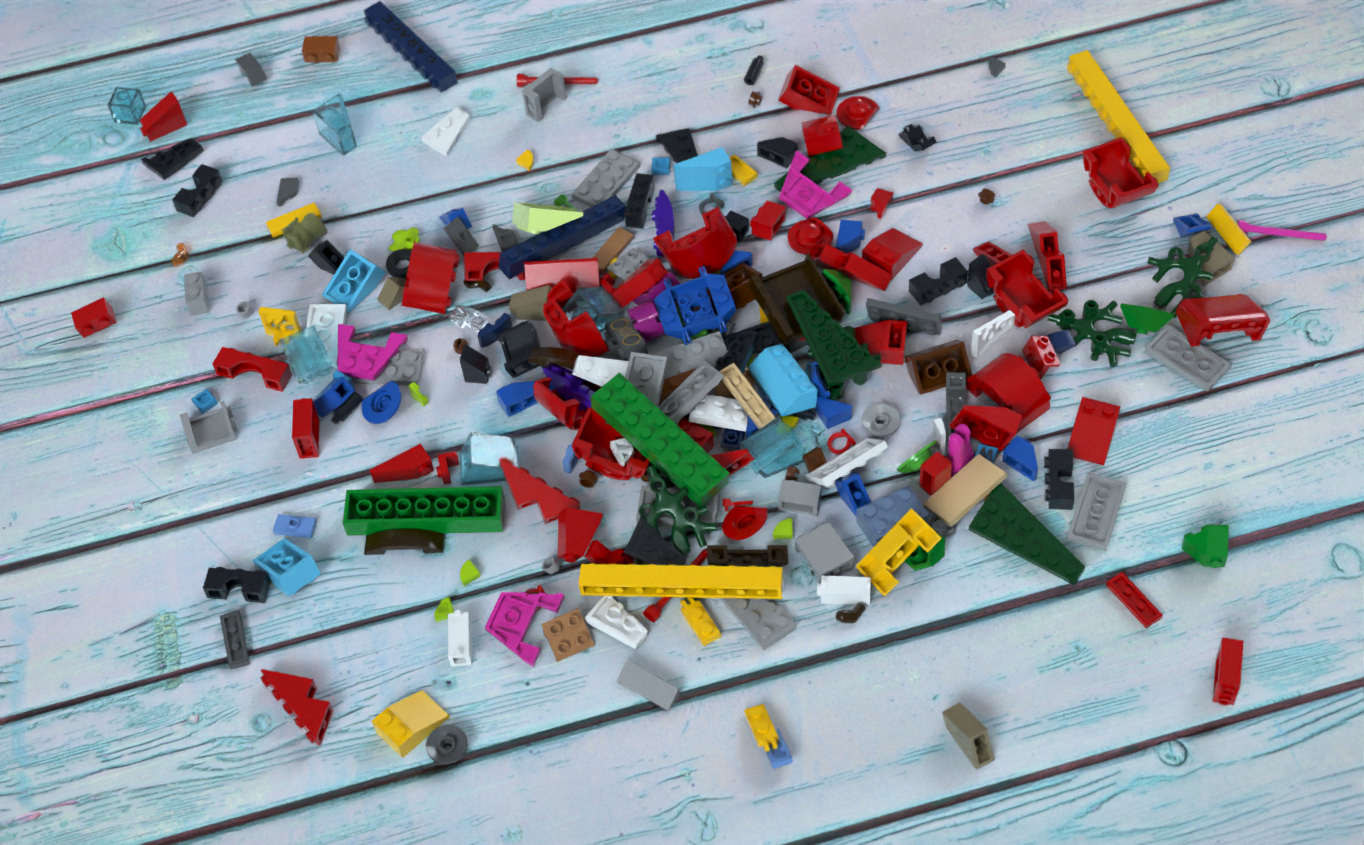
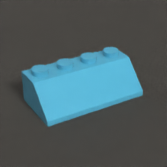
[748,343,818,417]

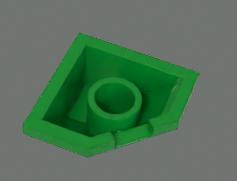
[822,269,851,315]
[1120,303,1174,335]
[1181,524,1229,568]
[905,533,945,571]

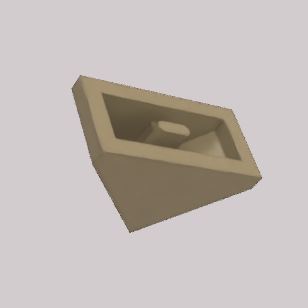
[377,277,406,310]

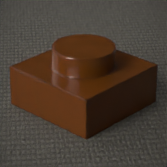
[802,447,827,473]

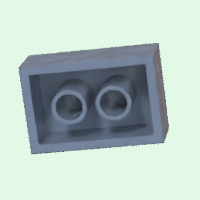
[856,485,929,547]

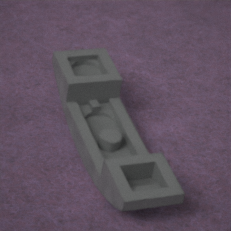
[946,372,966,441]

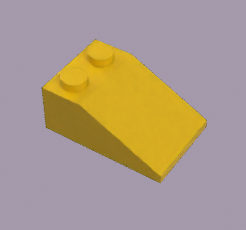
[372,690,450,758]

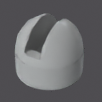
[236,301,253,317]
[542,557,560,574]

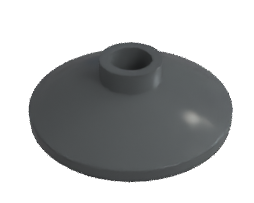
[426,725,468,764]

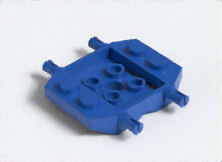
[654,266,736,345]

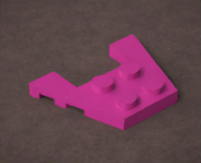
[779,151,852,219]
[338,324,408,381]
[485,592,565,667]

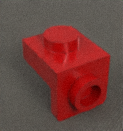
[436,451,459,485]

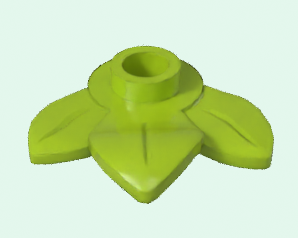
[388,227,420,252]

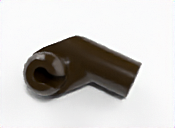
[463,279,491,292]
[836,603,866,624]

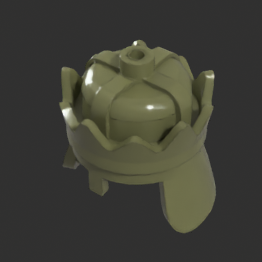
[282,213,327,253]

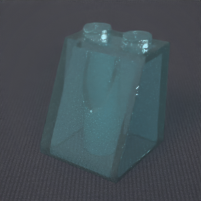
[312,93,357,156]
[562,287,625,332]
[279,325,334,384]
[741,416,807,478]
[460,432,519,485]

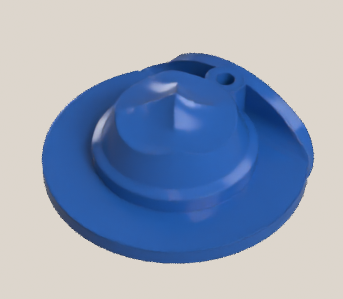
[362,380,402,424]

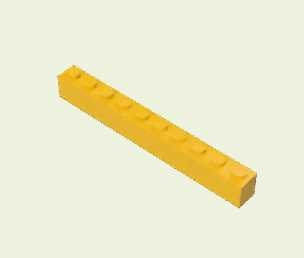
[1067,50,1170,183]
[578,563,784,599]

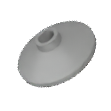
[862,404,900,437]

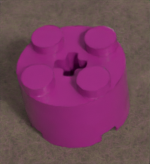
[627,301,665,343]

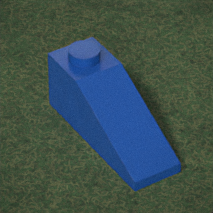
[496,381,555,418]

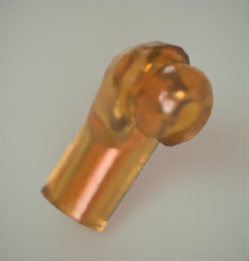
[171,243,189,266]

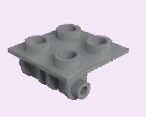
[606,248,650,281]

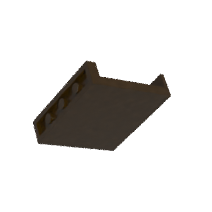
[748,254,845,345]

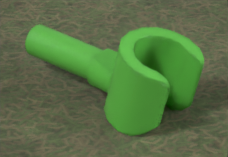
[553,194,578,211]

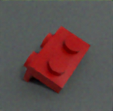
[1022,335,1061,379]

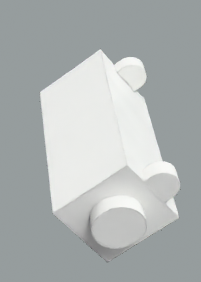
[817,576,871,605]
[448,610,472,667]

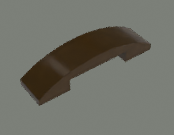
[528,347,590,382]
[364,529,444,555]
[707,545,788,567]

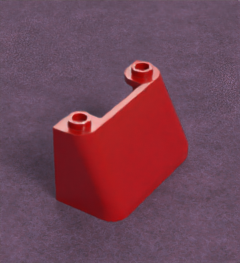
[1175,294,1270,347]

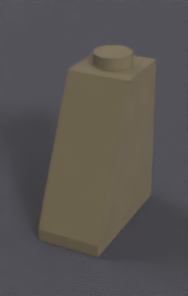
[1188,231,1234,287]
[509,285,552,321]
[942,702,995,770]

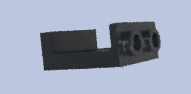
[496,320,541,378]

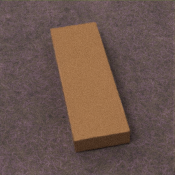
[592,227,634,274]

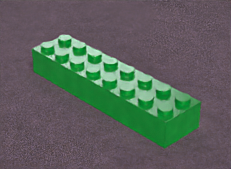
[591,373,730,507]
[343,486,505,536]

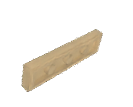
[719,363,777,433]

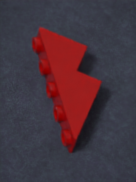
[1028,221,1067,291]
[809,243,892,291]
[499,457,580,524]
[260,669,333,746]

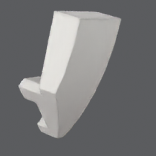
[933,418,946,456]
[610,438,635,466]

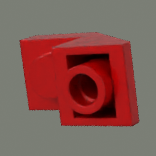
[584,540,634,565]

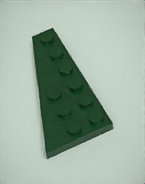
[774,126,886,192]
[786,290,882,388]
[969,483,1085,586]

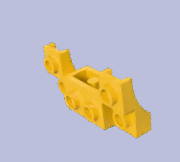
[856,508,941,596]

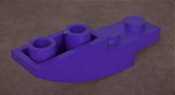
[652,190,675,257]
[543,363,595,410]

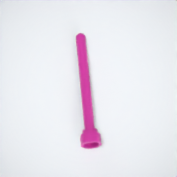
[1237,220,1327,241]

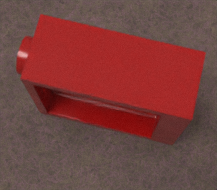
[292,398,320,459]
[1212,637,1244,705]

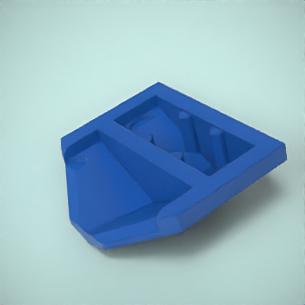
[1173,213,1214,237]
[809,361,830,399]

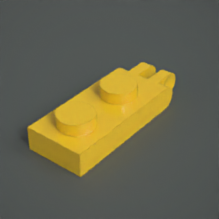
[680,597,721,647]
[744,703,779,752]

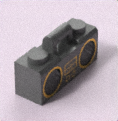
[604,316,648,361]

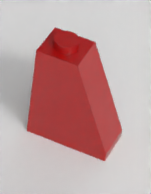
[139,92,187,142]
[557,507,603,563]

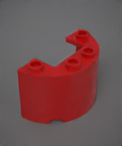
[1083,138,1159,209]
[653,206,737,279]
[401,242,460,314]
[987,249,1068,329]
[543,280,609,357]
[966,353,1051,433]
[533,377,602,430]
[572,407,650,480]

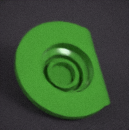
[897,440,938,473]

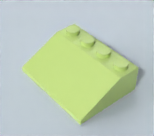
[512,202,583,234]

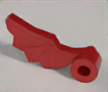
[722,499,753,512]

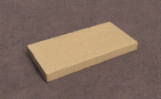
[923,454,1007,527]

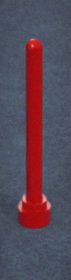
[517,73,598,87]
[643,549,707,623]

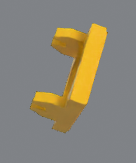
[258,307,303,347]

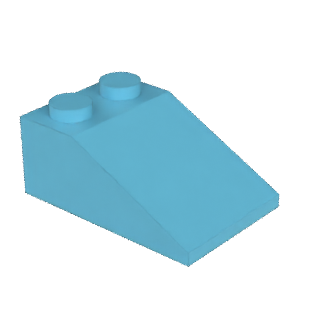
[674,147,732,191]
[322,249,386,313]
[252,538,321,597]

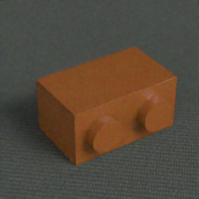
[302,36,340,63]

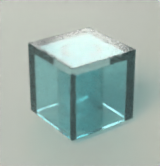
[107,87,146,125]

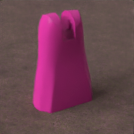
[946,424,975,478]

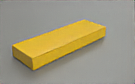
[266,202,322,238]
[1206,204,1251,255]

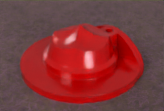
[837,96,880,130]
[788,217,834,255]
[722,506,768,540]

